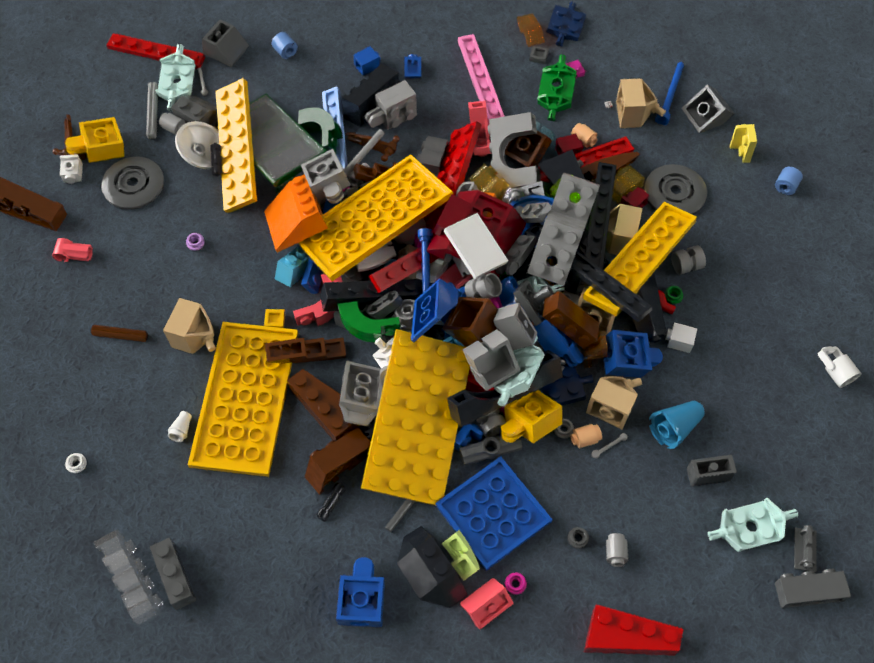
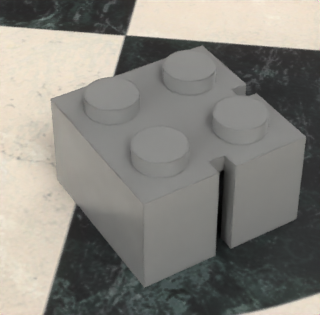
[463,330,521,391]

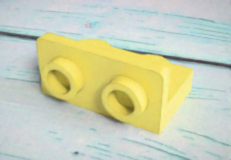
[730,124,757,163]

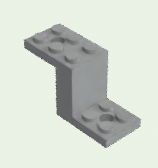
[527,173,600,286]

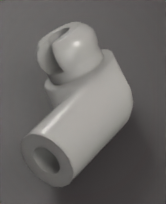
[509,188,524,201]

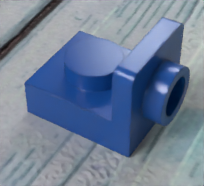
[404,54,421,78]
[454,424,483,451]

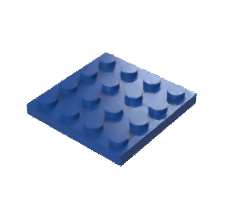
[435,456,553,571]

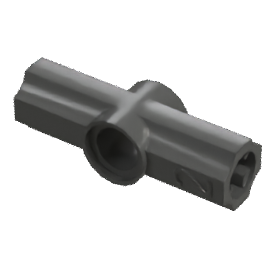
[459,436,522,466]

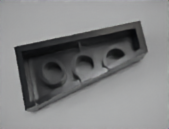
[341,64,400,127]

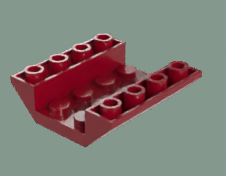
[426,190,526,278]

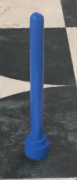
[655,62,684,125]
[418,228,433,294]

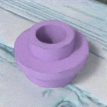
[186,233,205,251]

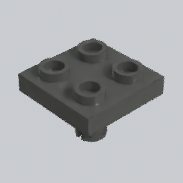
[513,279,554,326]

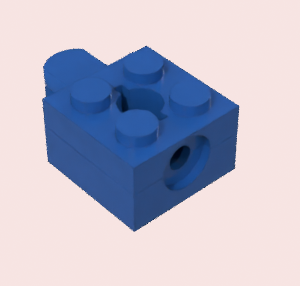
[533,318,584,367]
[602,330,663,378]
[336,557,385,627]

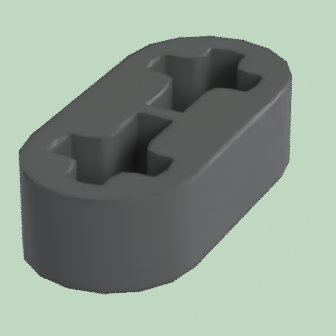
[367,291,403,320]

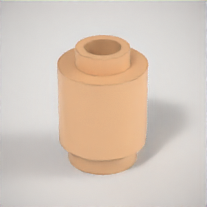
[571,123,598,148]
[570,424,602,449]

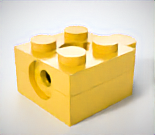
[66,117,125,163]
[501,390,563,444]

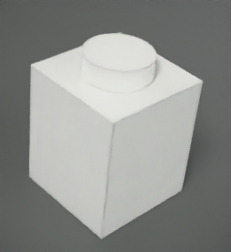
[665,322,697,353]

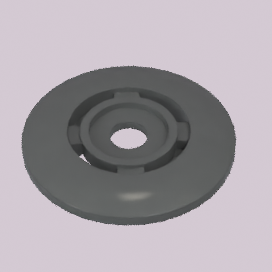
[101,157,164,209]
[644,164,707,215]

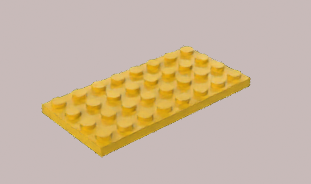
[297,155,453,282]
[188,322,299,477]
[361,329,470,506]

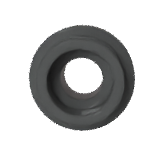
[568,527,589,549]

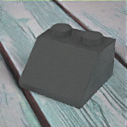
[682,84,734,133]
[171,96,218,125]

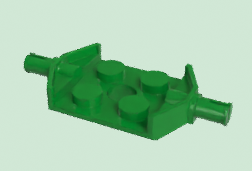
[537,55,577,121]

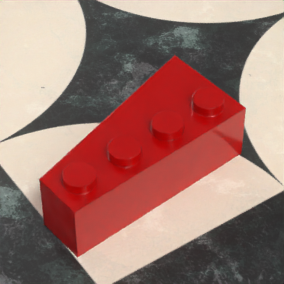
[584,604,683,656]

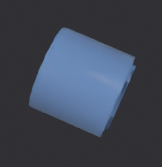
[272,32,298,59]
[775,167,803,195]

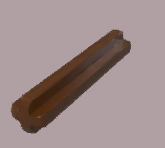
[91,325,148,342]

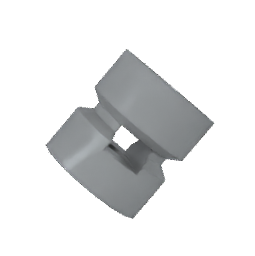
[671,245,706,275]
[465,273,502,299]
[395,299,415,333]
[476,409,506,438]

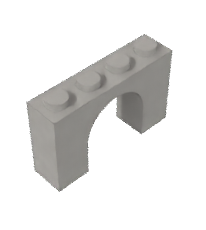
[488,112,541,192]

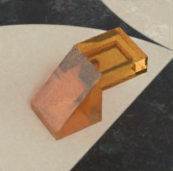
[517,13,545,47]
[582,331,608,368]

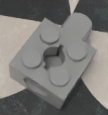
[365,80,417,130]
[301,149,351,204]

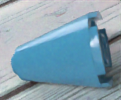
[649,401,705,449]

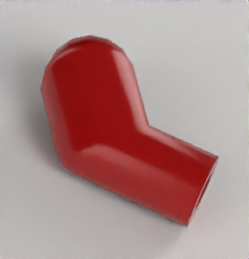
[658,290,676,315]

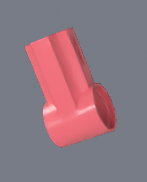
[52,238,93,262]

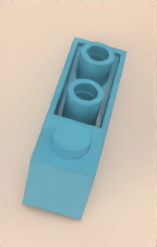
[275,246,309,287]

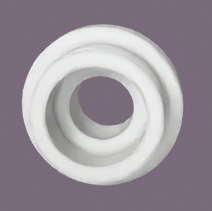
[65,453,87,473]

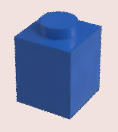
[353,46,381,76]

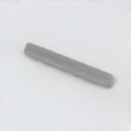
[146,82,158,139]

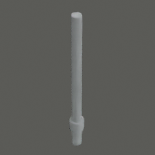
[318,129,385,207]

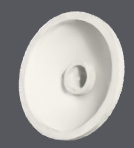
[175,121,219,169]

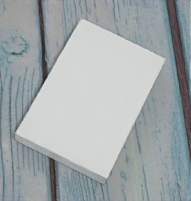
[444,213,508,279]

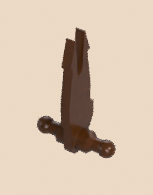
[52,114,87,160]
[346,132,400,162]

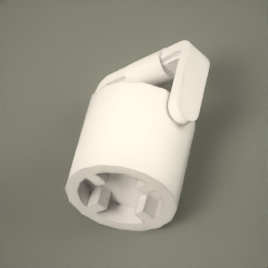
[818,346,861,388]

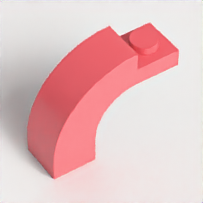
[468,101,492,157]
[293,274,342,326]

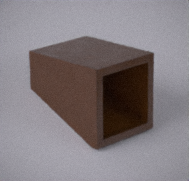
[442,297,499,347]

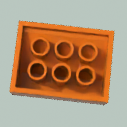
[264,174,328,253]

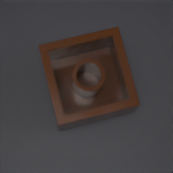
[504,131,552,167]

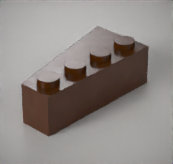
[0,177,67,231]
[287,369,362,441]

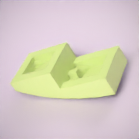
[442,530,480,581]

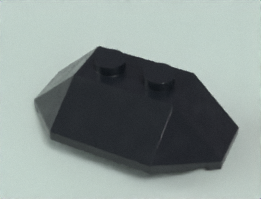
[397,526,468,608]

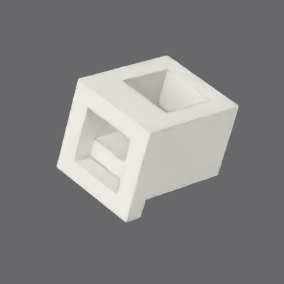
[60,154,83,183]

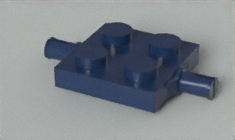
[546,2,586,46]
[538,365,594,406]

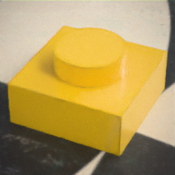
[264,309,285,328]

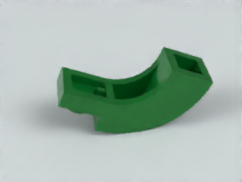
[338,301,401,343]

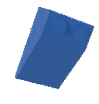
[411,278,458,342]

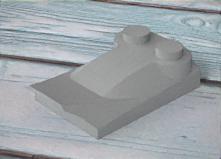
[339,361,382,426]

